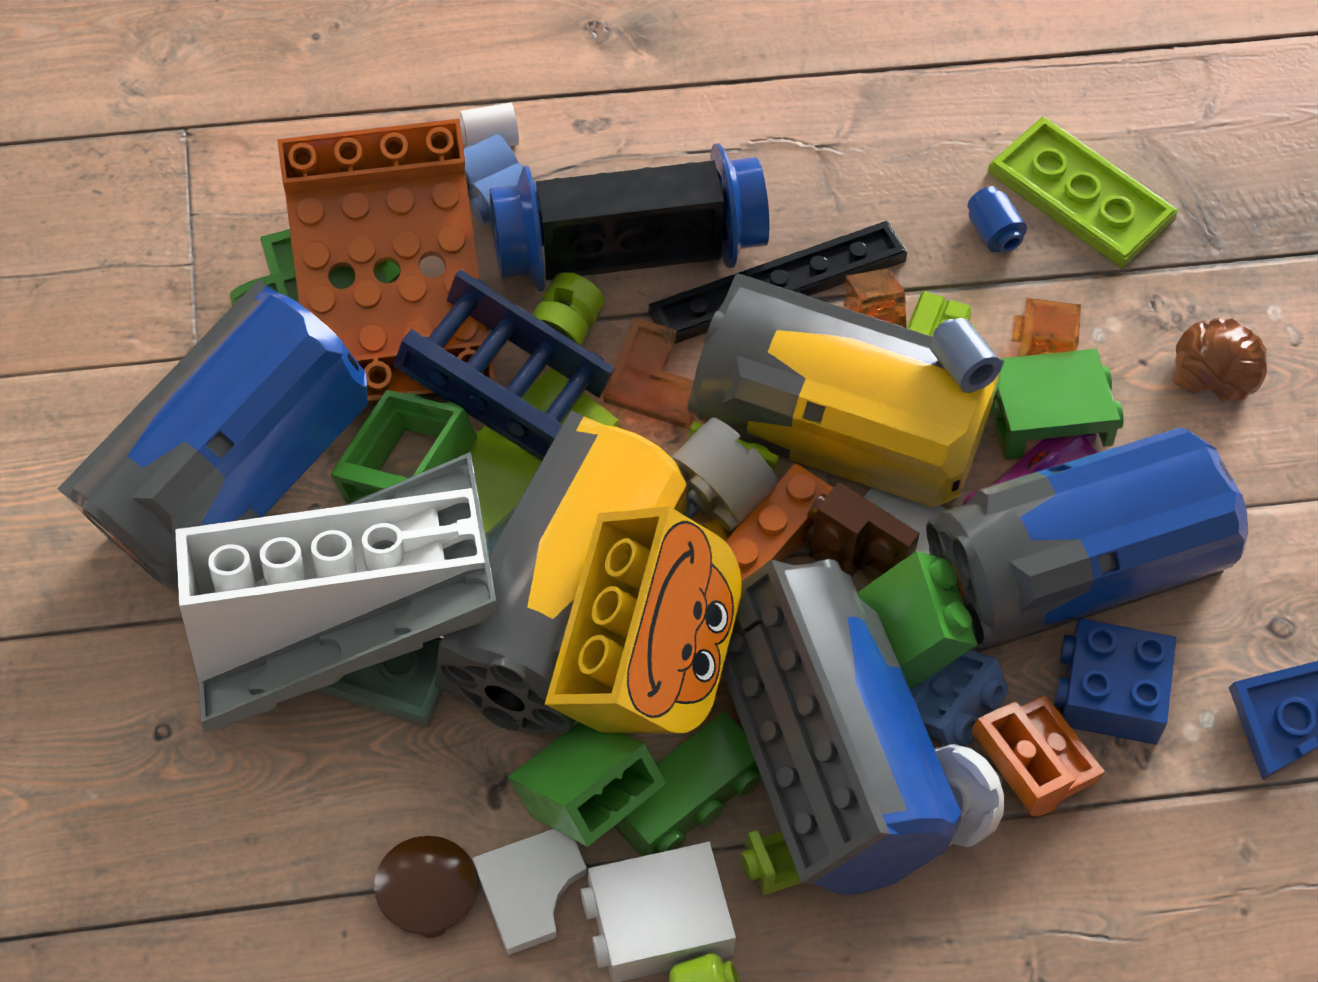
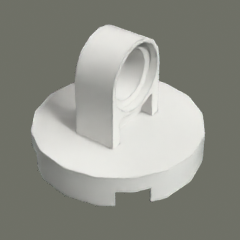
[935,744,1004,847]

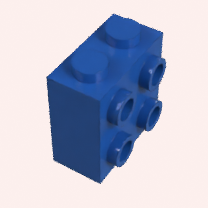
[1054,618,1176,745]

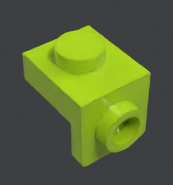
[740,829,801,896]

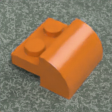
[971,695,1105,817]

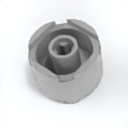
[671,418,778,532]

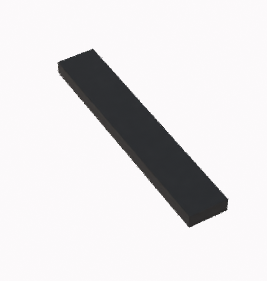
[648,220,908,347]

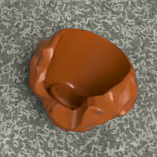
[1173,318,1267,401]

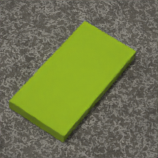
[987,116,1178,269]
[468,368,619,544]

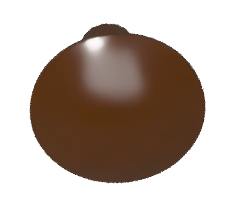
[374,836,478,938]

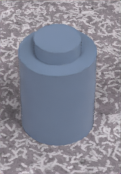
[930,318,1002,393]

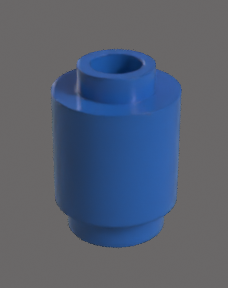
[967,187,1027,253]

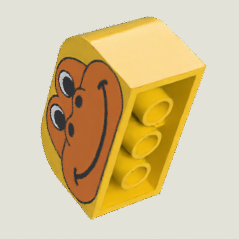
[545,506,741,733]

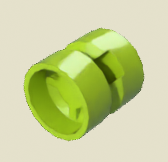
[532,272,605,346]

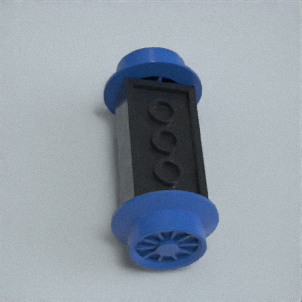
[489,143,770,292]

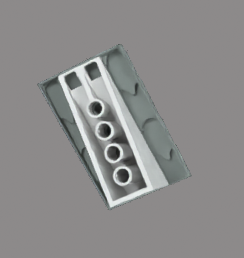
[175,452,497,733]

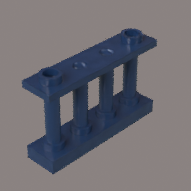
[393,269,615,461]

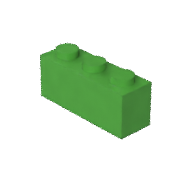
[614,711,762,857]

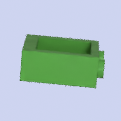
[330,390,478,504]

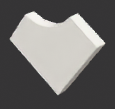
[472,829,587,956]

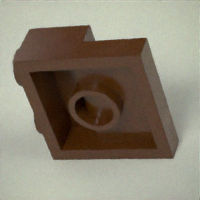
[803,482,920,582]

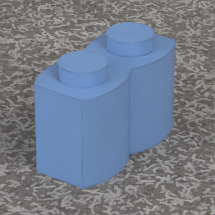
[464,134,537,230]

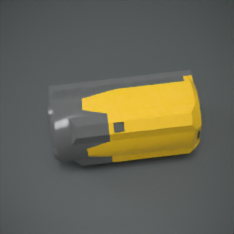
[688,273,1004,508]
[434,410,688,735]

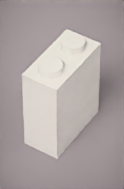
[581,842,736,982]

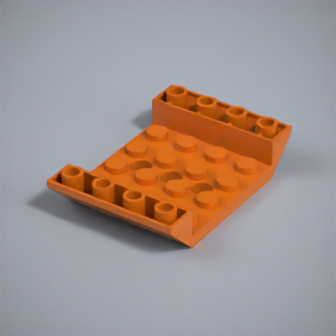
[277,119,496,402]

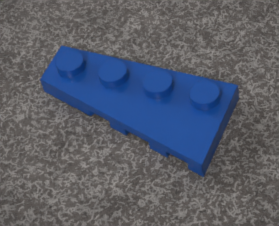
[1228,661,1318,780]

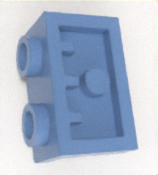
[911,650,1008,747]

